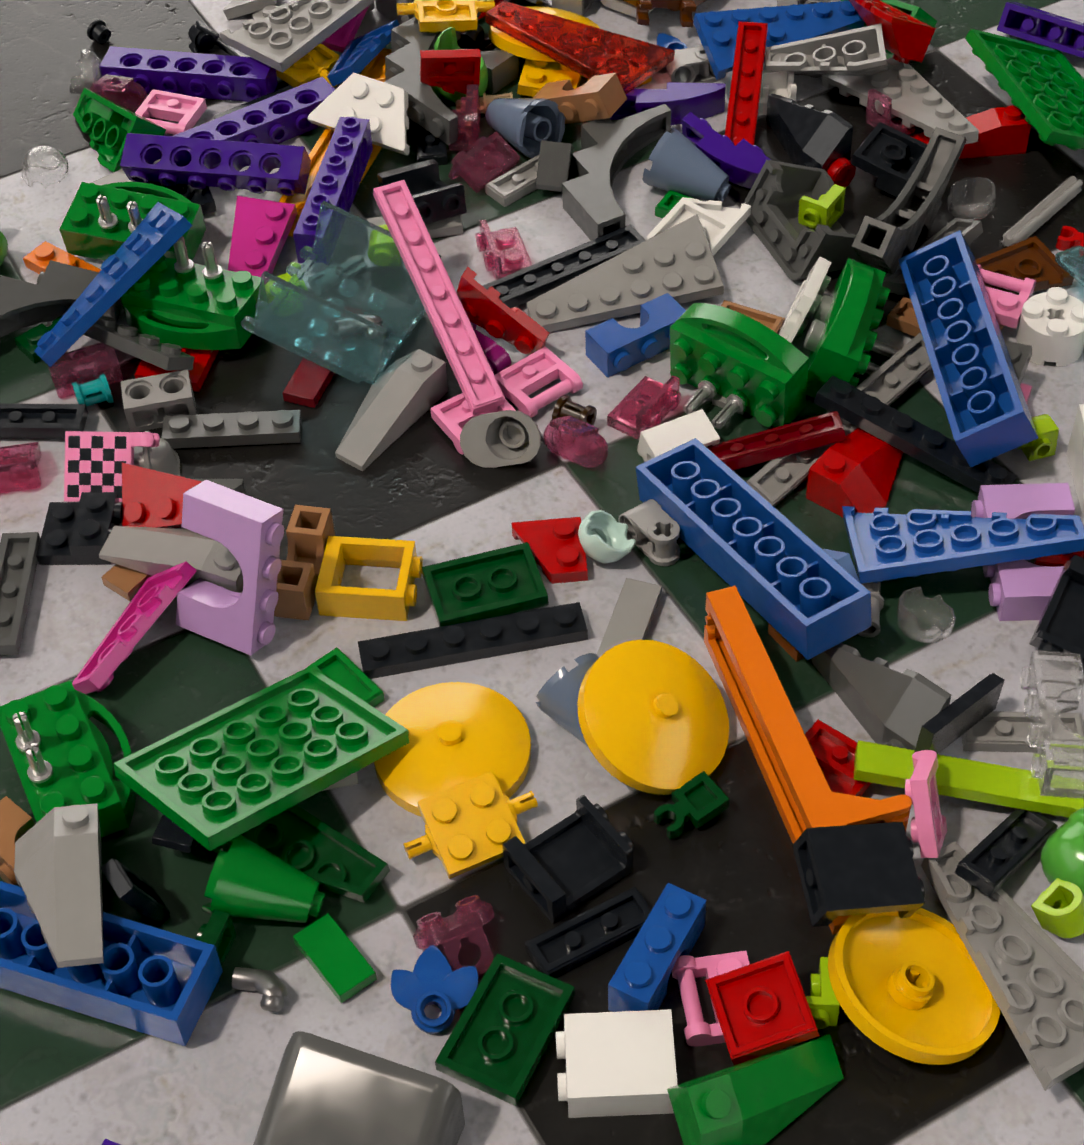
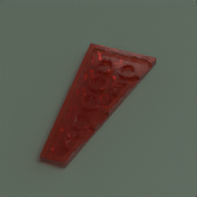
[485,1,675,95]

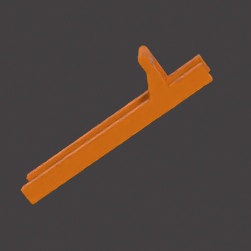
[704,586,912,934]

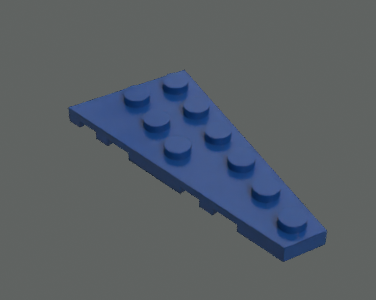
[693,0,864,80]
[34,202,193,367]
[842,506,1084,584]

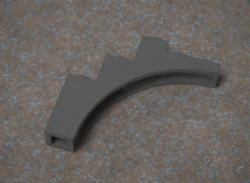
[384,17,461,145]
[562,104,671,240]
[852,127,967,274]
[0,260,123,338]

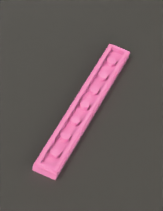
[373,180,505,415]

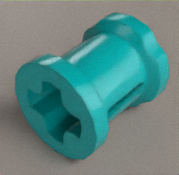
[72,374,114,407]

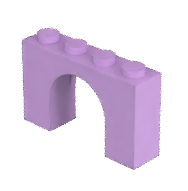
[176,480,284,656]
[971,483,1075,621]

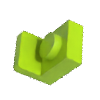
[798,184,846,229]
[806,957,840,1029]

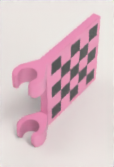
[64,431,160,502]

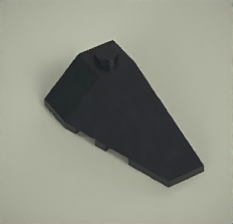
[766,93,853,171]

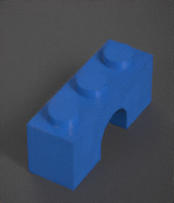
[585,293,686,378]
[608,883,707,1012]

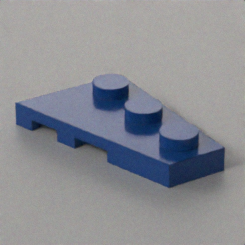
[327,19,400,86]

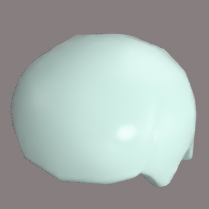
[578,510,636,563]

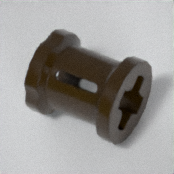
[552,395,597,436]

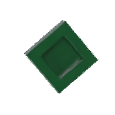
[196,909,236,966]

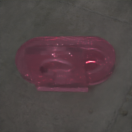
[90,74,147,113]
[866,88,916,136]
[544,415,608,468]
[413,895,495,975]

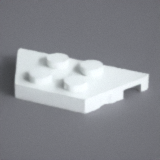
[307,73,410,156]
[646,197,751,256]
[779,257,831,343]

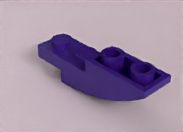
[610,82,726,125]
[682,112,771,189]

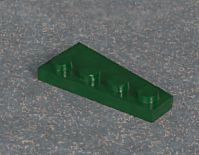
[213,805,390,903]

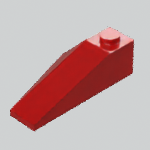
[849,0,936,64]
[911,105,1031,159]
[806,428,904,517]

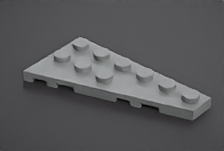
[220,0,375,73]
[822,58,979,144]
[526,214,724,332]
[921,841,1084,1091]

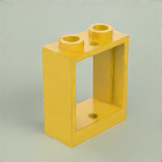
[315,536,423,621]

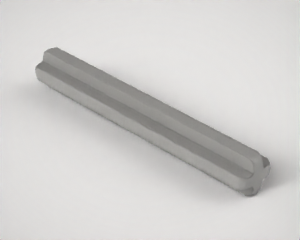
[1002,176,1083,247]

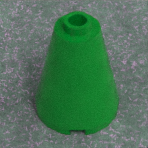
[202,835,325,923]

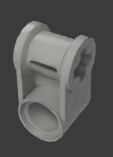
[664,45,717,83]
[619,499,680,566]

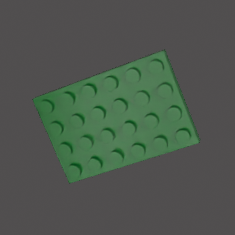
[965,29,1084,151]
[113,666,409,851]

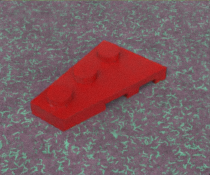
[456,266,549,355]
[122,463,202,528]

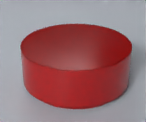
[826,157,856,188]

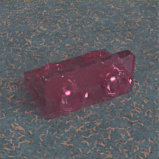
[449,84,481,151]
[448,132,521,193]
[475,219,532,280]
[47,342,123,399]
[607,376,681,440]
[0,442,42,494]

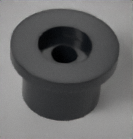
[87,19,111,44]

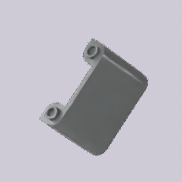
[744,160,863,281]
[253,1031,465,1145]

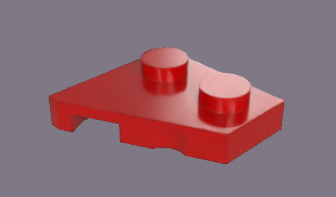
[419,49,481,102]
[511,517,588,584]
[805,719,872,796]

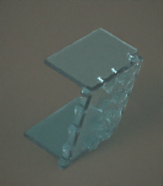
[241,201,442,384]

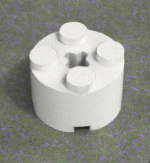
[1017,287,1084,367]

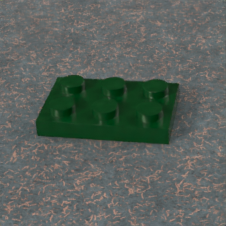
[422,542,549,627]
[435,953,575,1106]

